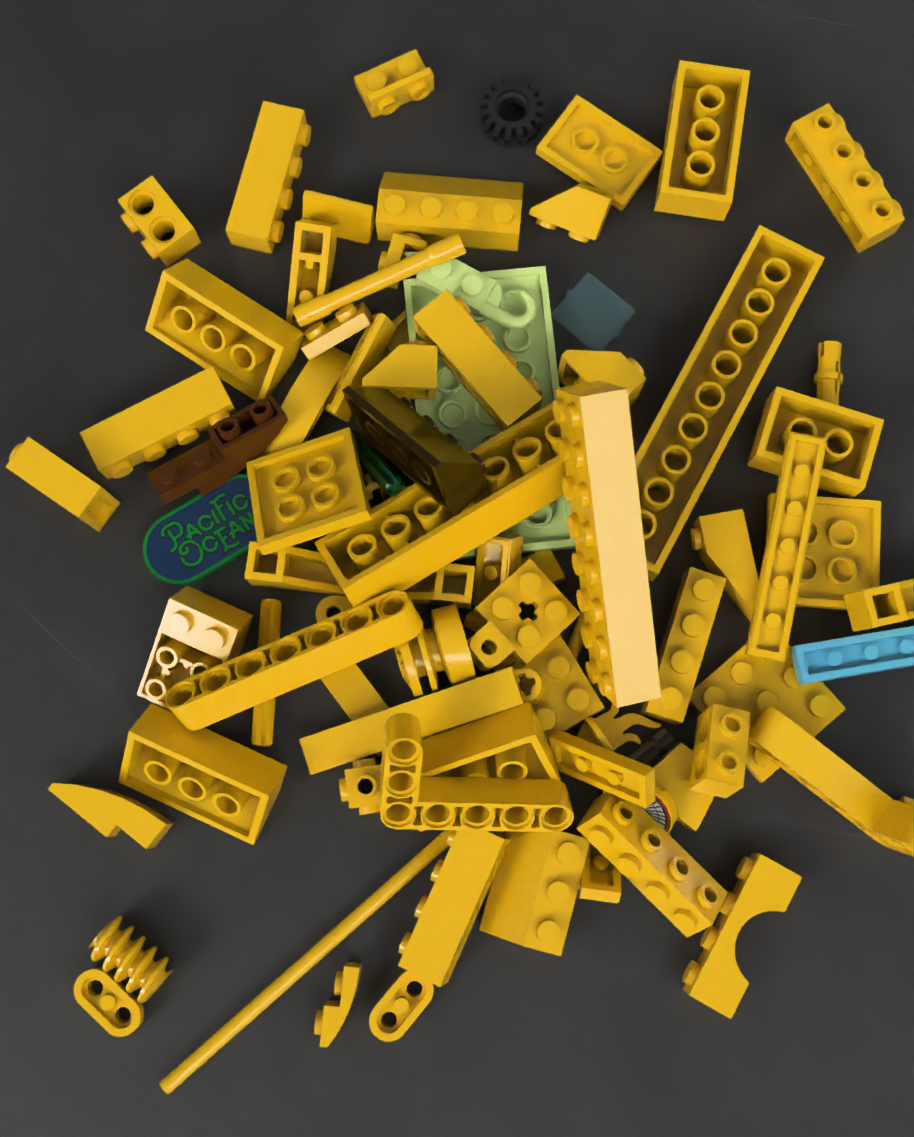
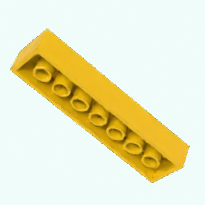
[552,380,661,708]
[314,402,567,607]

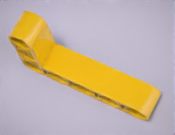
[748,706,914,857]
[379,713,574,832]

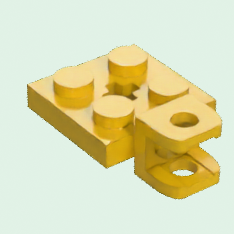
[467,558,581,672]

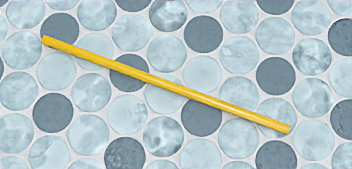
[159,830,451,1094]

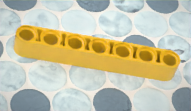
[165,590,423,731]

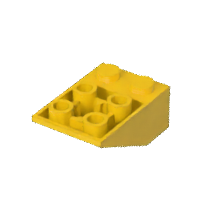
[137,585,254,710]

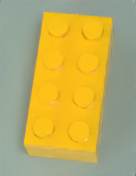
[654,60,750,221]

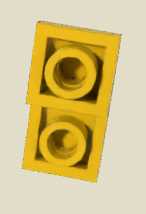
[314,961,362,1048]

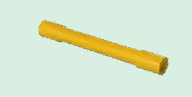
[292,232,467,328]

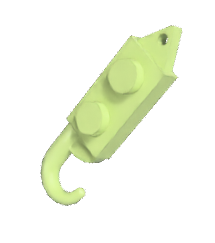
[405,252,537,329]

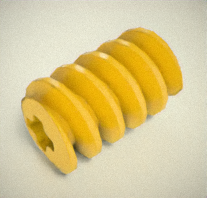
[88,915,174,1004]

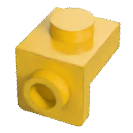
[378,233,428,289]

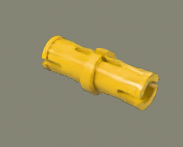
[814,341,844,405]

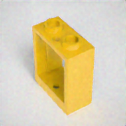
[5,437,120,532]

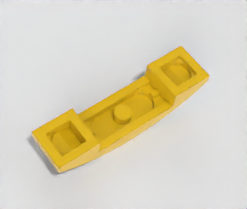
[257,347,351,458]

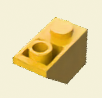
[528,182,615,243]

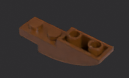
[146,394,288,505]

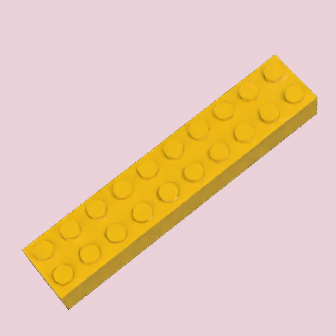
[635,225,825,582]

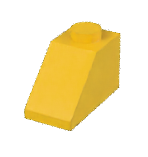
[362,340,438,400]

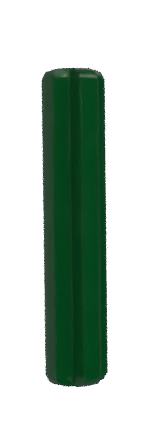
[352,430,405,496]

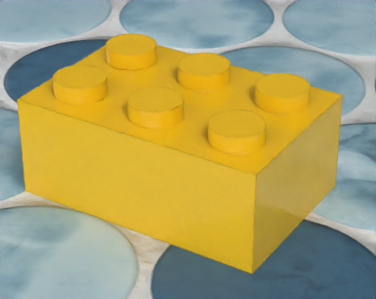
[747,386,884,499]

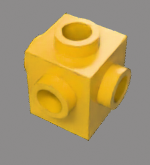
[339,758,381,815]

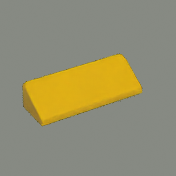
[325,313,396,422]

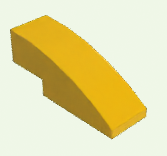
[48,783,174,849]

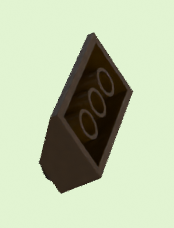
[342,386,489,516]

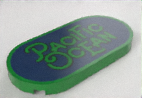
[143,474,257,586]

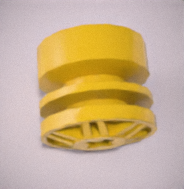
[394,603,476,697]

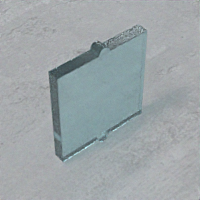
[551,272,636,351]

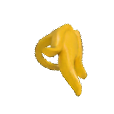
[577,703,661,752]

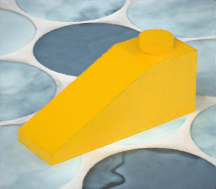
[286,218,339,332]
[689,509,759,622]

